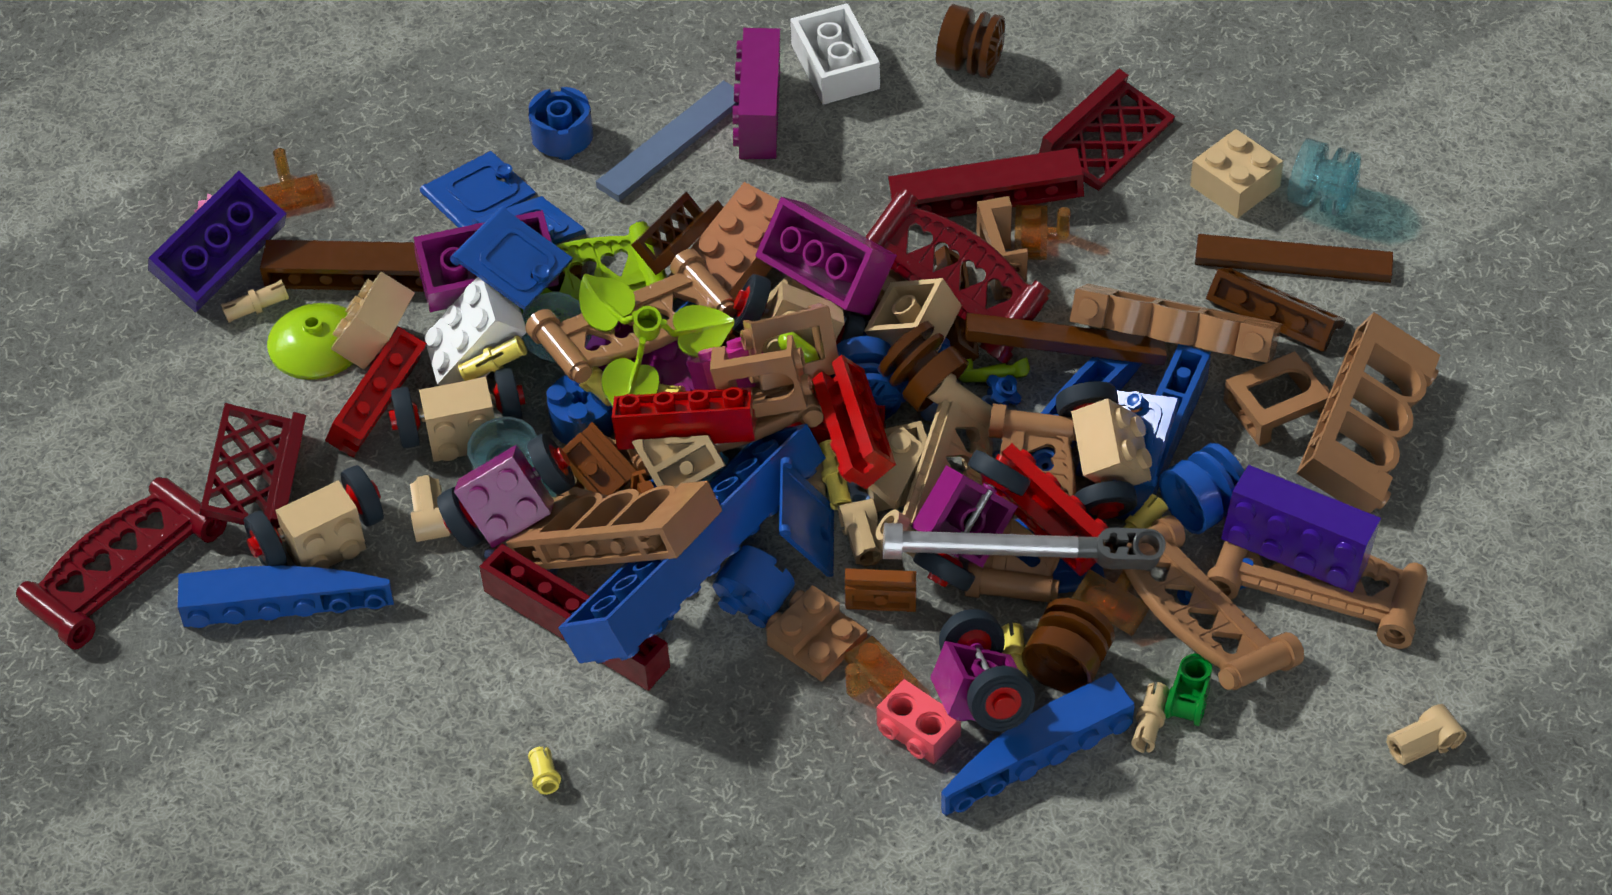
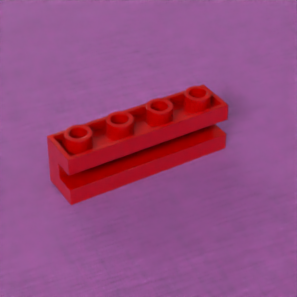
[325,326,427,457]
[812,355,896,489]
[612,387,756,450]
[982,443,1111,577]

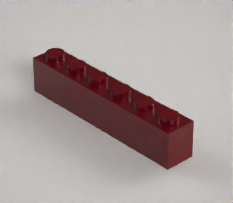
[888,148,1084,218]
[479,544,670,691]

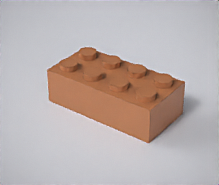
[668,182,779,302]

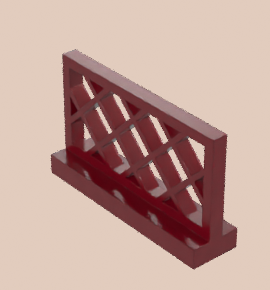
[1039,68,1175,191]
[199,403,306,529]

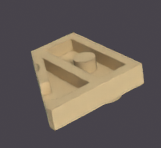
[869,426,925,509]
[632,435,726,488]

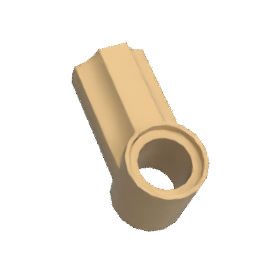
[410,475,451,542]
[838,499,883,566]
[1386,704,1466,765]

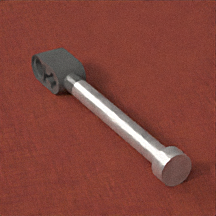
[883,523,1166,570]

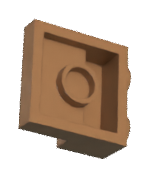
[766,585,867,682]

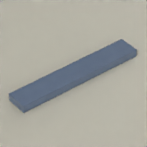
[596,80,739,202]

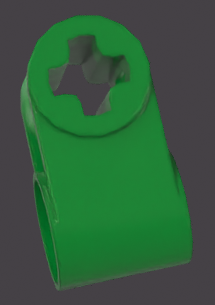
[1164,654,1212,727]

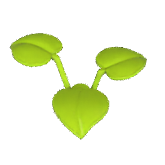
[579,274,735,407]

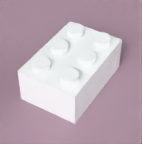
[790,3,880,105]
[424,277,527,386]

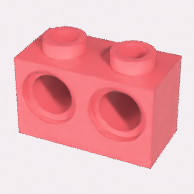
[876,679,961,765]

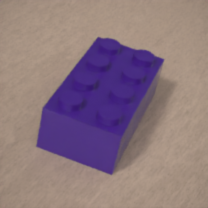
[148,171,287,312]
[1221,465,1381,593]

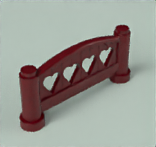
[866,189,1051,365]
[16,477,227,650]

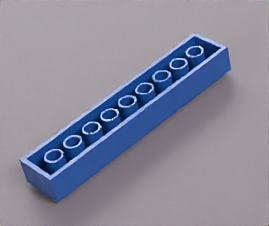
[558,424,826,664]

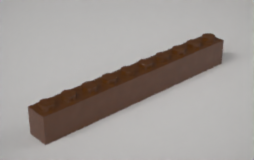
[260,240,588,295]

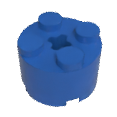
[529,87,594,160]
[546,375,614,445]
[712,545,795,628]

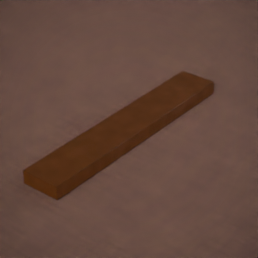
[1195,234,1393,283]
[965,313,1167,366]

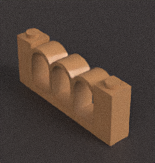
[1069,284,1282,363]
[1296,312,1441,513]
[506,481,722,569]

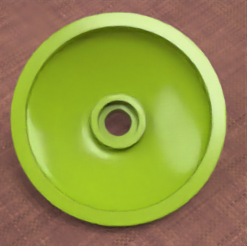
[267,303,353,380]

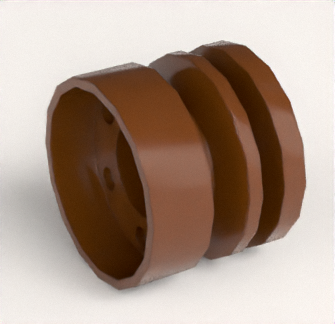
[936,4,1006,79]
[877,321,969,412]
[1021,598,1115,694]

